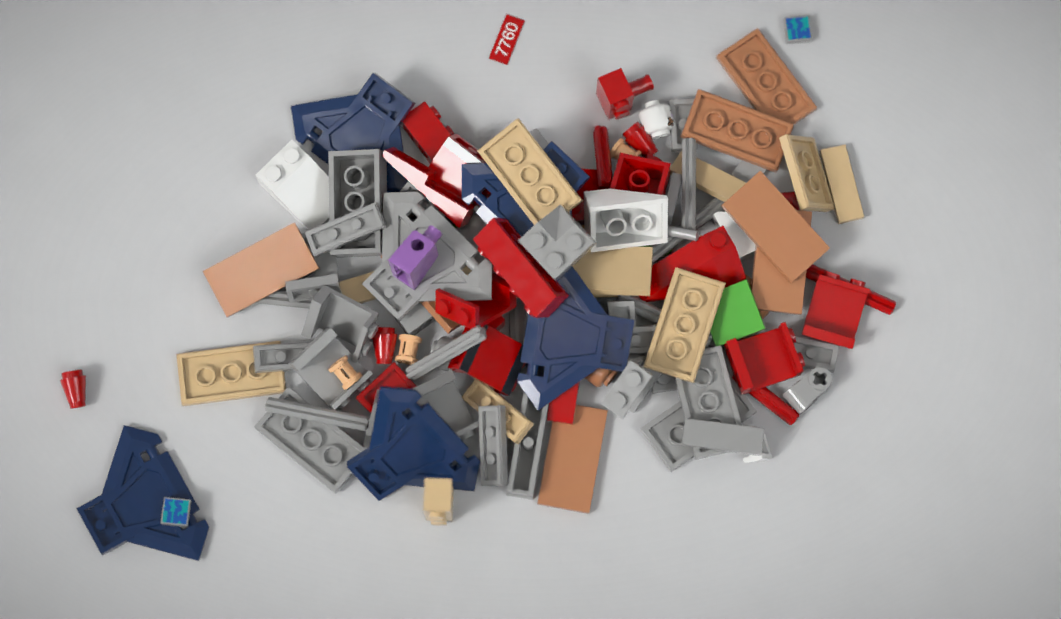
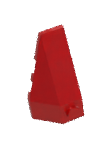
[639,226,746,302]

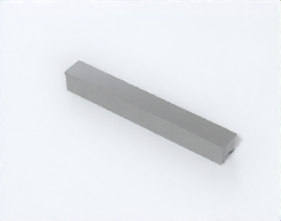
[507,365,549,500]

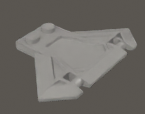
[362,192,492,321]

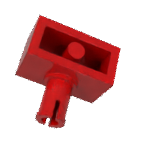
[596,68,654,120]

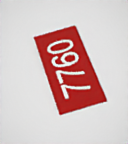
[488,14,525,65]

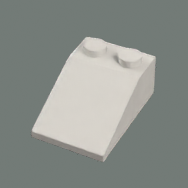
[255,140,329,230]
[584,189,668,252]

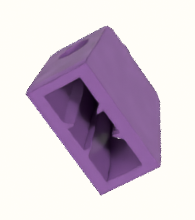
[388,225,442,290]

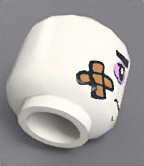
[639,100,675,139]

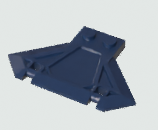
[291,73,415,193]
[461,141,591,237]
[517,267,635,410]
[347,386,480,501]
[76,425,209,561]

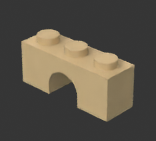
[423,478,454,526]

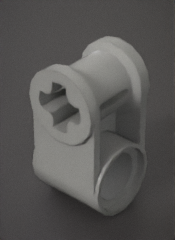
[782,367,832,415]

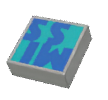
[783,15,812,44]
[161,497,191,527]

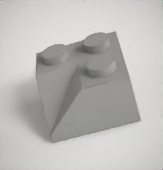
[518,204,597,280]

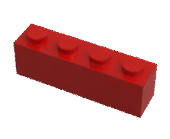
[401,101,455,164]
[473,218,569,318]

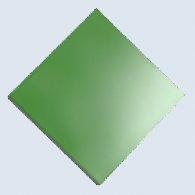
[710,280,766,346]

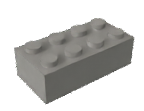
[328,149,387,258]

